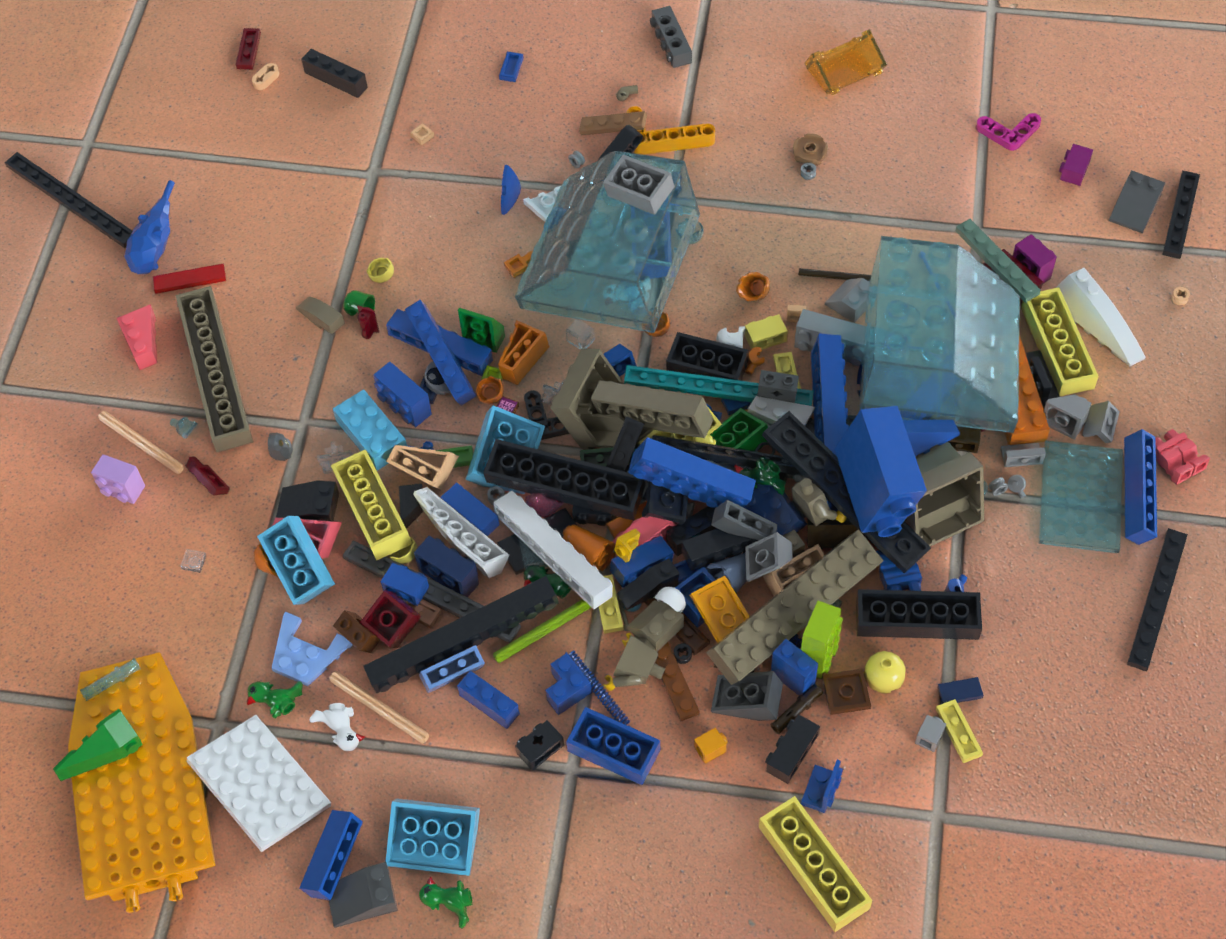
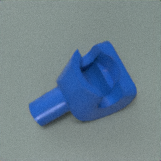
[944,574,968,592]

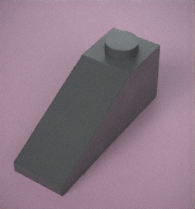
[711,500,777,540]

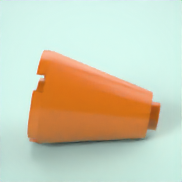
[563,524,616,571]

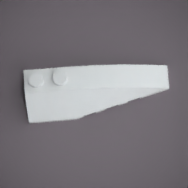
[1056,268,1145,367]
[413,487,509,578]

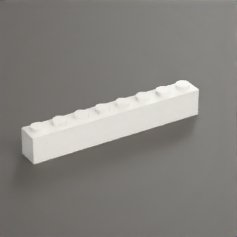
[493,491,613,609]

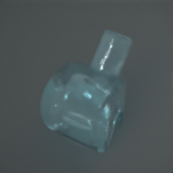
[170,417,198,439]

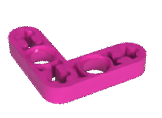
[976,113,1041,151]

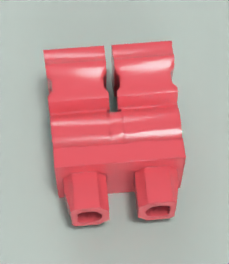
[1156,429,1210,485]

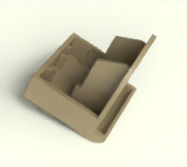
[551,349,652,450]

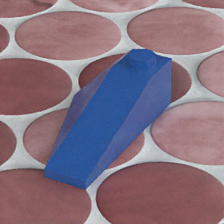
[903,420,960,456]

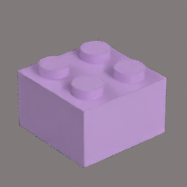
[91,454,145,504]

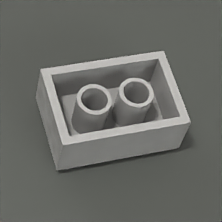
[603,155,675,215]

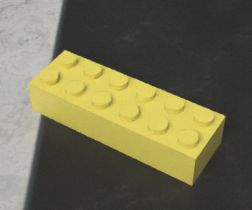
[1021,287,1099,396]
[331,449,412,561]
[759,796,872,932]

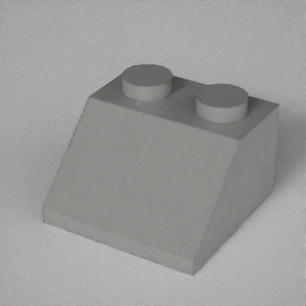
[825,278,878,323]
[1044,394,1092,440]
[745,532,793,582]

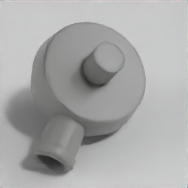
[1008,474,1026,499]

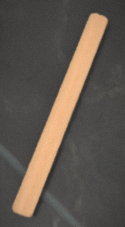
[98,411,184,474]
[329,671,429,744]

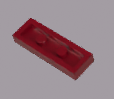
[236,28,261,70]

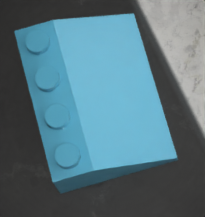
[465,405,545,494]
[385,799,480,876]

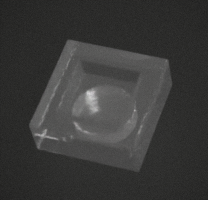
[180,549,206,573]

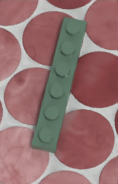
[955,219,1041,303]

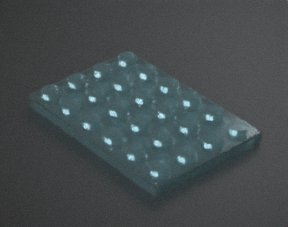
[1039,440,1123,553]

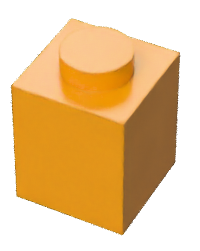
[694,727,728,764]

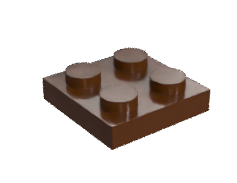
[822,669,871,715]

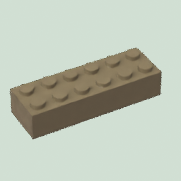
[591,380,713,438]

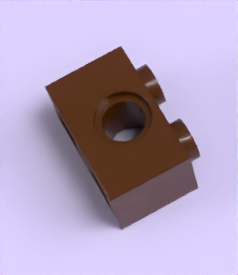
[333,610,380,653]

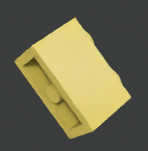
[745,314,788,350]

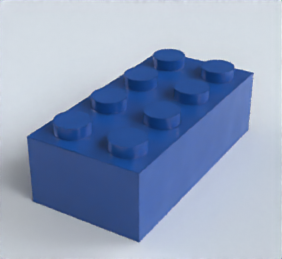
[566,707,661,785]

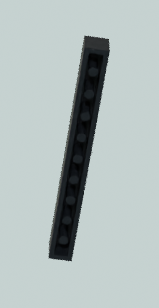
[363,576,559,693]

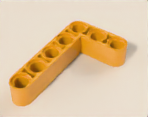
[627,106,715,155]

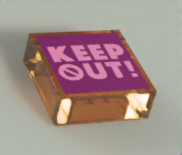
[496,396,519,414]

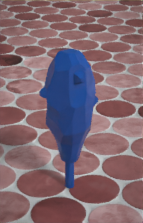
[124,180,175,274]

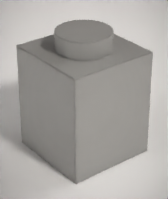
[915,715,946,752]

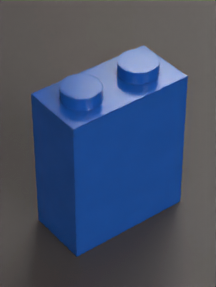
[771,639,818,695]

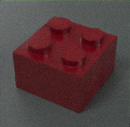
[360,590,422,648]

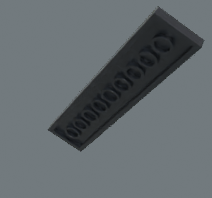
[762,411,931,574]

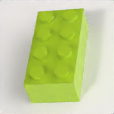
[801,600,843,679]

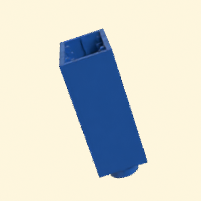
[834,406,927,537]

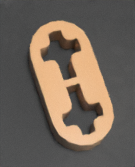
[252,63,279,90]

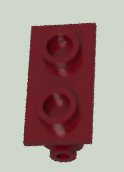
[357,306,380,339]

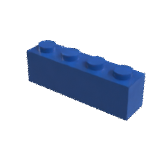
[299,810,363,900]

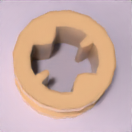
[1171,287,1190,305]

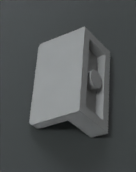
[1082,401,1120,443]
[1001,443,1046,467]

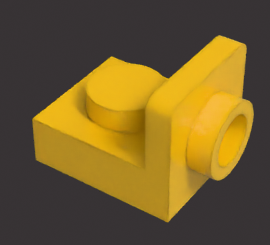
[614,528,641,563]

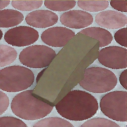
[296,297,345,335]

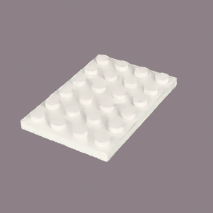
[187,715,331,852]

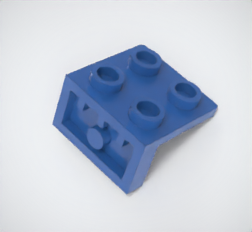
[801,759,843,813]

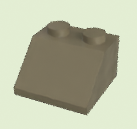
[627,600,684,652]

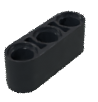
[598,125,643,173]

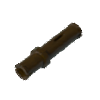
[770,684,823,734]

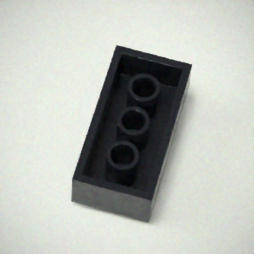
[666,332,749,381]

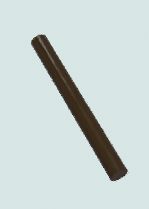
[798,268,871,282]

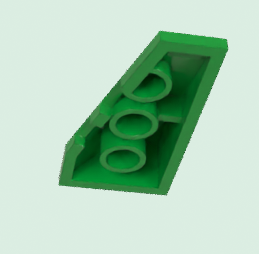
[53,709,143,781]

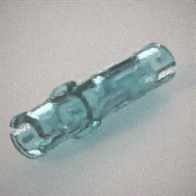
[80,658,141,701]

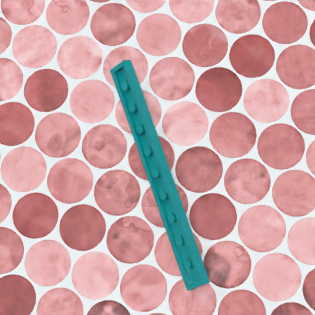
[624,365,814,406]

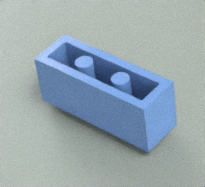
[419,645,485,693]

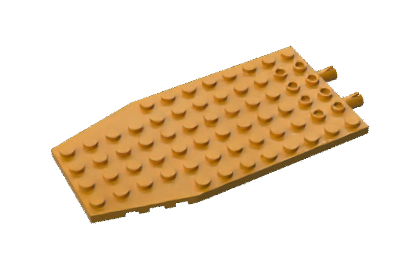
[68,652,216,913]

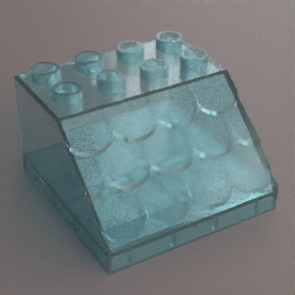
[515,151,700,333]
[860,236,1020,433]

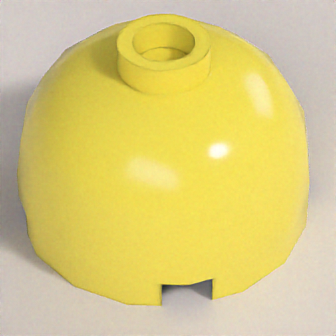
[864,651,906,693]

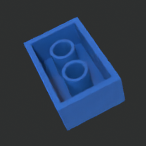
[373,362,432,428]

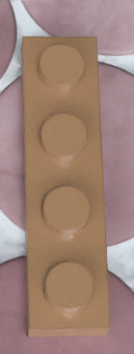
[579,111,647,135]

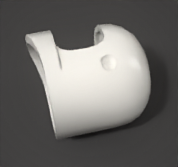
[716,326,745,348]

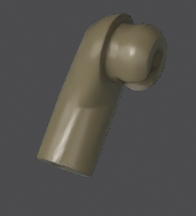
[616,85,638,101]

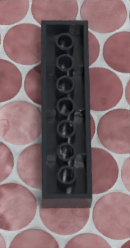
[483,439,646,521]

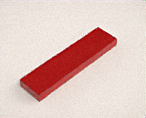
[153,263,226,294]

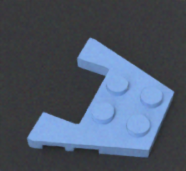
[272,612,353,686]

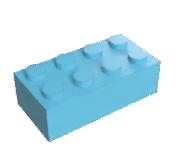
[333,389,407,471]
[257,516,335,605]

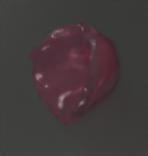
[525,493,564,517]

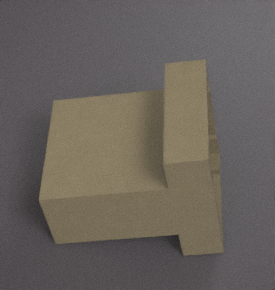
[904,442,984,546]

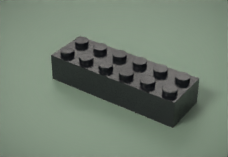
[856,589,982,640]

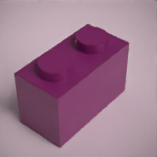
[1059,144,1093,186]

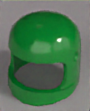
[343,290,375,316]

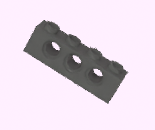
[650,6,692,68]

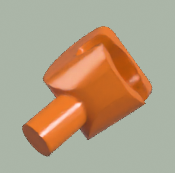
[745,347,765,375]

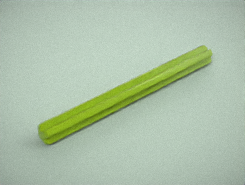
[493,599,592,663]

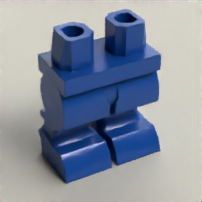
[876,550,922,591]

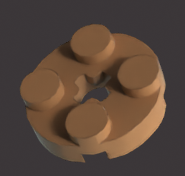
[793,134,828,166]

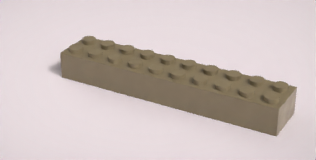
[176,286,253,452]
[706,530,883,685]

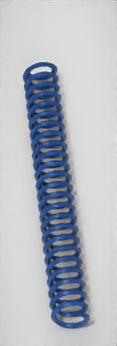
[565,651,630,727]

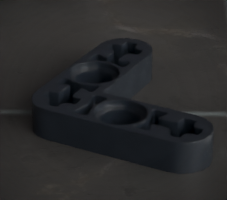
[524,390,570,440]

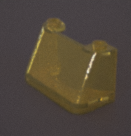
[804,29,887,96]

